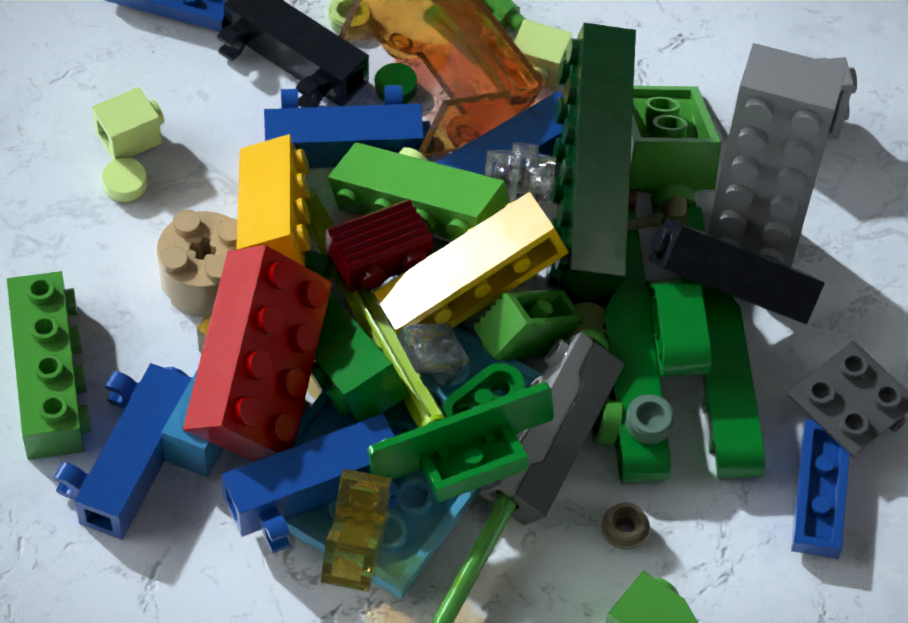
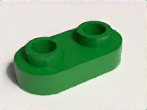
[443,363,525,418]

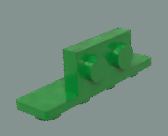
[367,382,554,502]

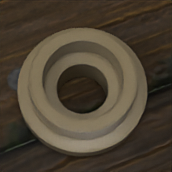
[601,502,650,550]

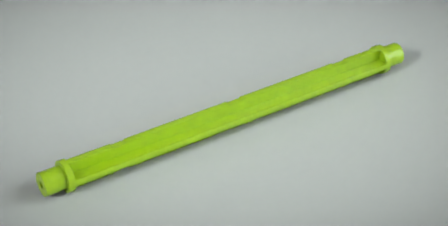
[305,188,445,428]

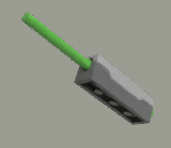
[432,329,625,623]

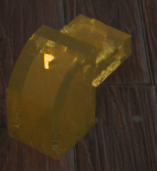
[320,469,392,592]

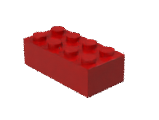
[183,245,332,462]

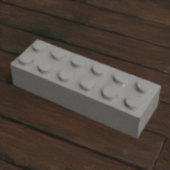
[707,43,847,267]

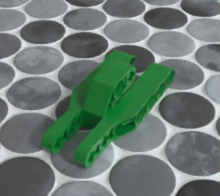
[603,207,765,484]

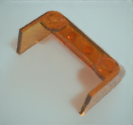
[339,0,543,156]

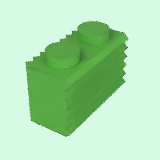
[474,289,583,361]

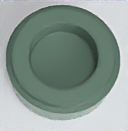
[625,395,674,444]

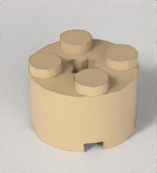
[157,210,237,317]

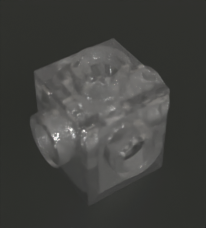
[485,143,556,202]

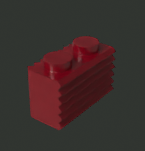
[325,199,434,293]

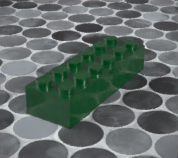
[546,22,636,309]

